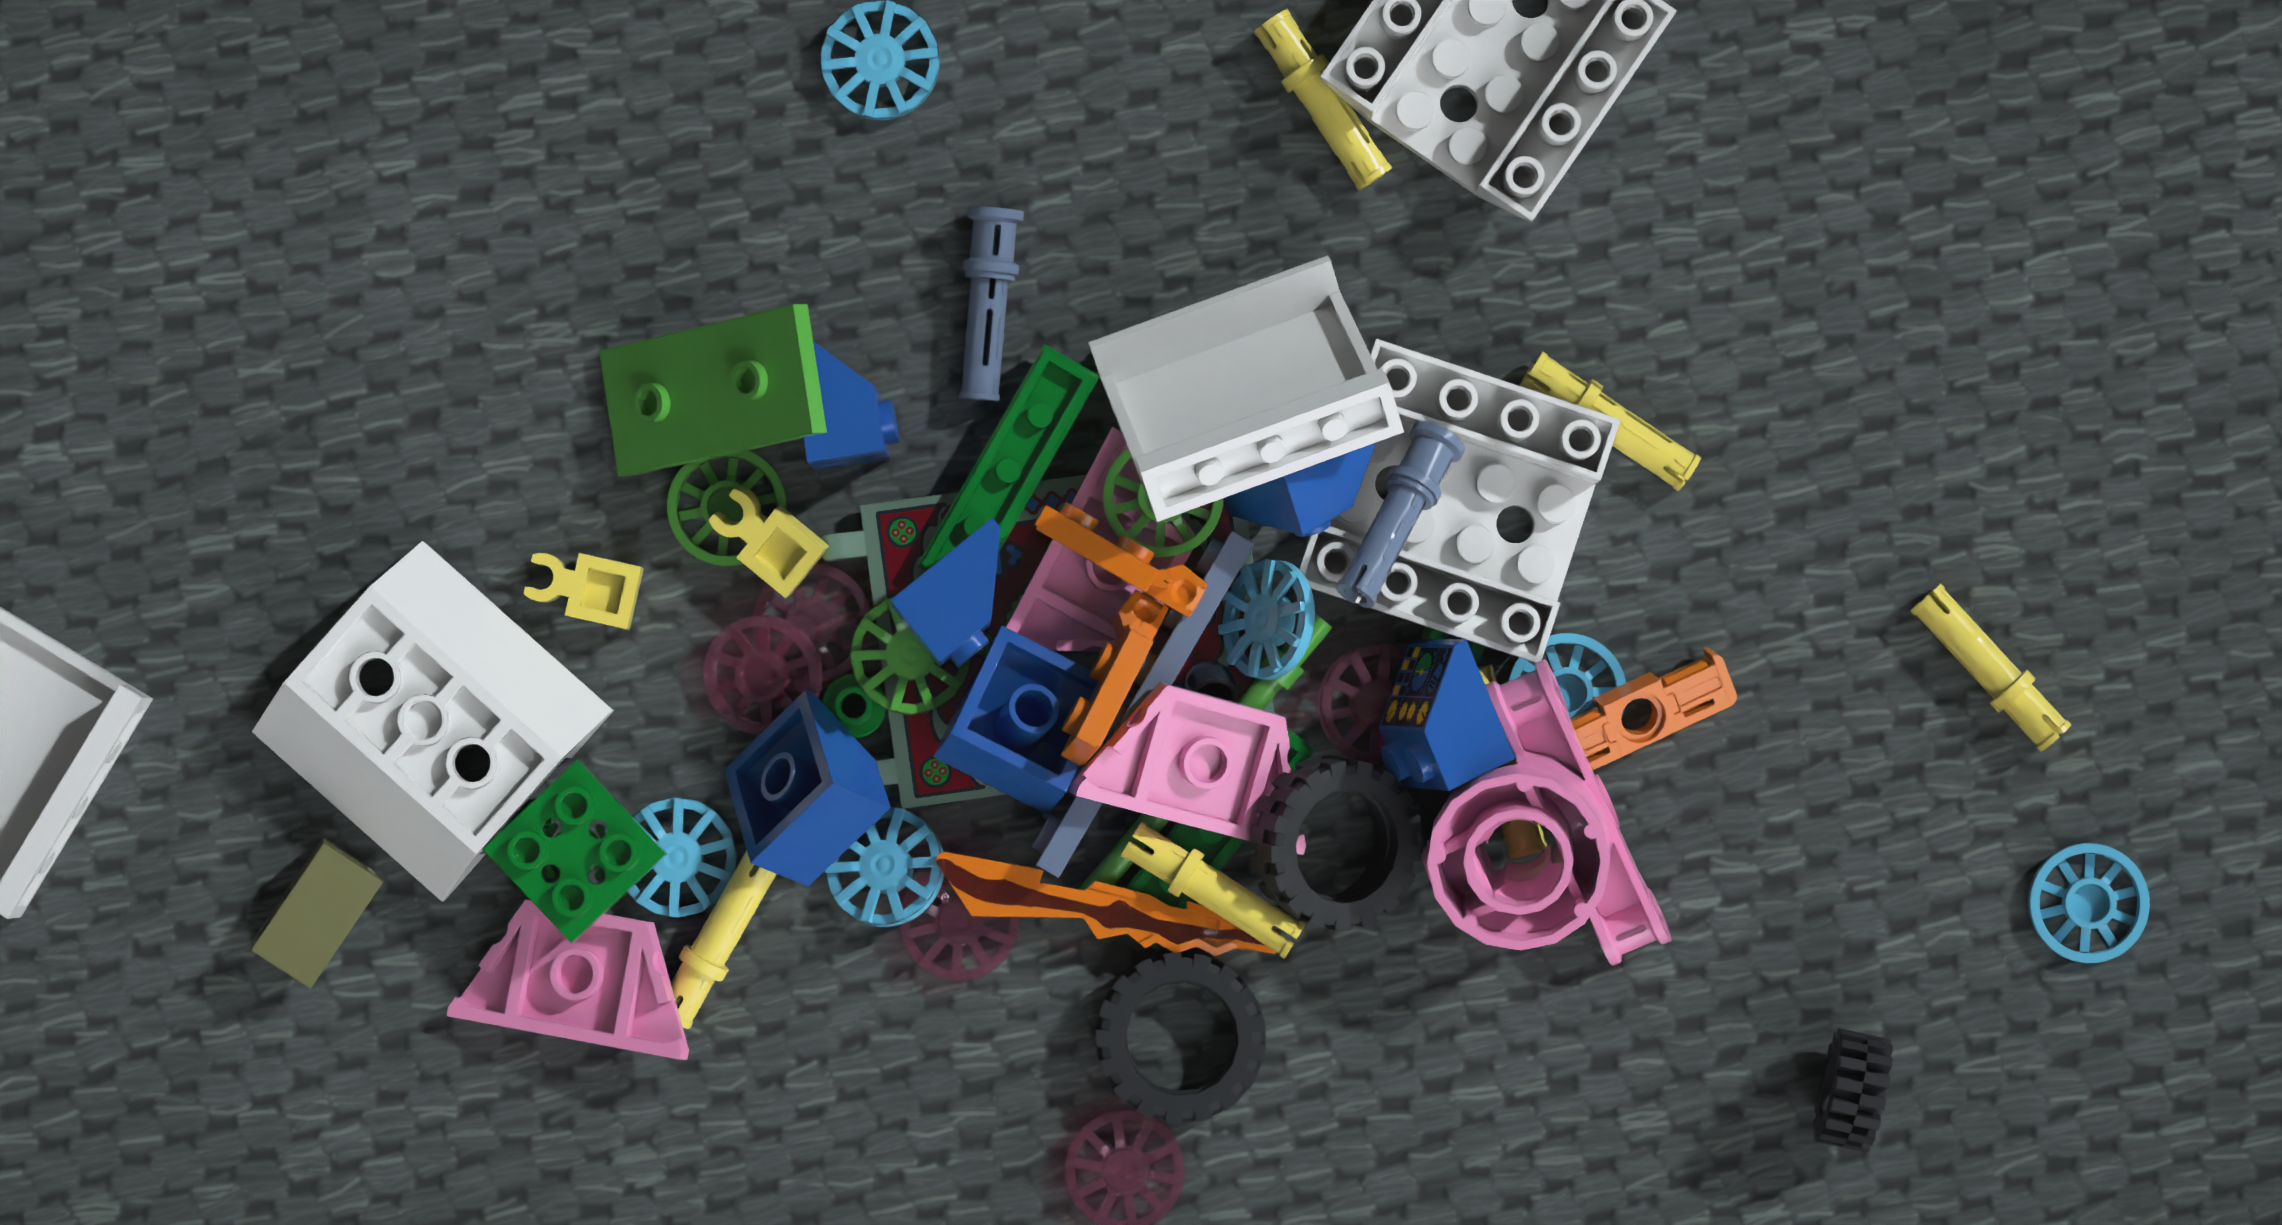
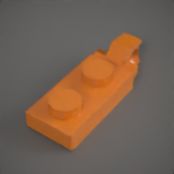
[1035,502,1208,618]
[1060,589,1169,766]

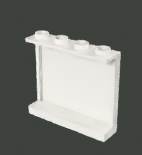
[1088,255,1404,522]
[0,607,153,919]

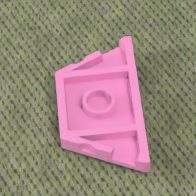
[1006,427,1196,652]
[1069,682,1306,855]
[447,900,689,1060]

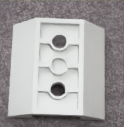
[1320,0,1677,223]
[1299,339,1621,663]
[252,541,614,902]

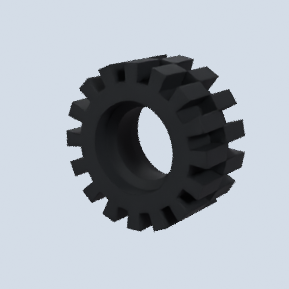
[1813,1028,1893,1153]

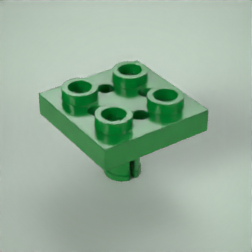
[483,760,668,943]

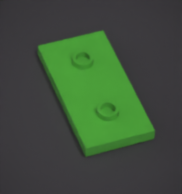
[599,304,827,476]

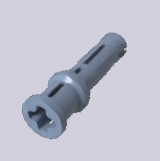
[959,206,1024,402]
[1336,421,1465,608]

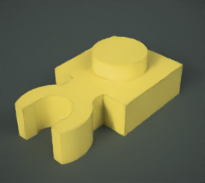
[709,486,829,598]
[523,553,644,630]

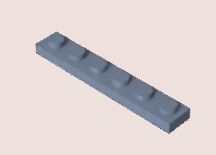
[1031,531,1254,878]

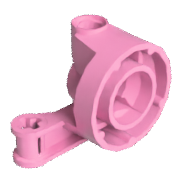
[1421,659,1672,966]

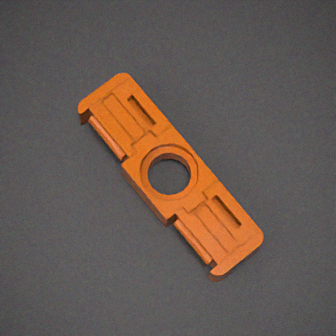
[1570,647,1737,770]

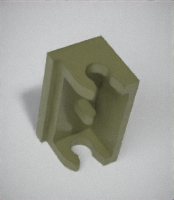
[251,836,383,989]

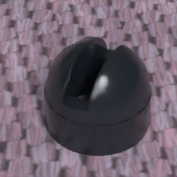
[1184,661,1238,703]

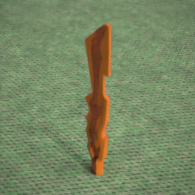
[936,852,1280,957]

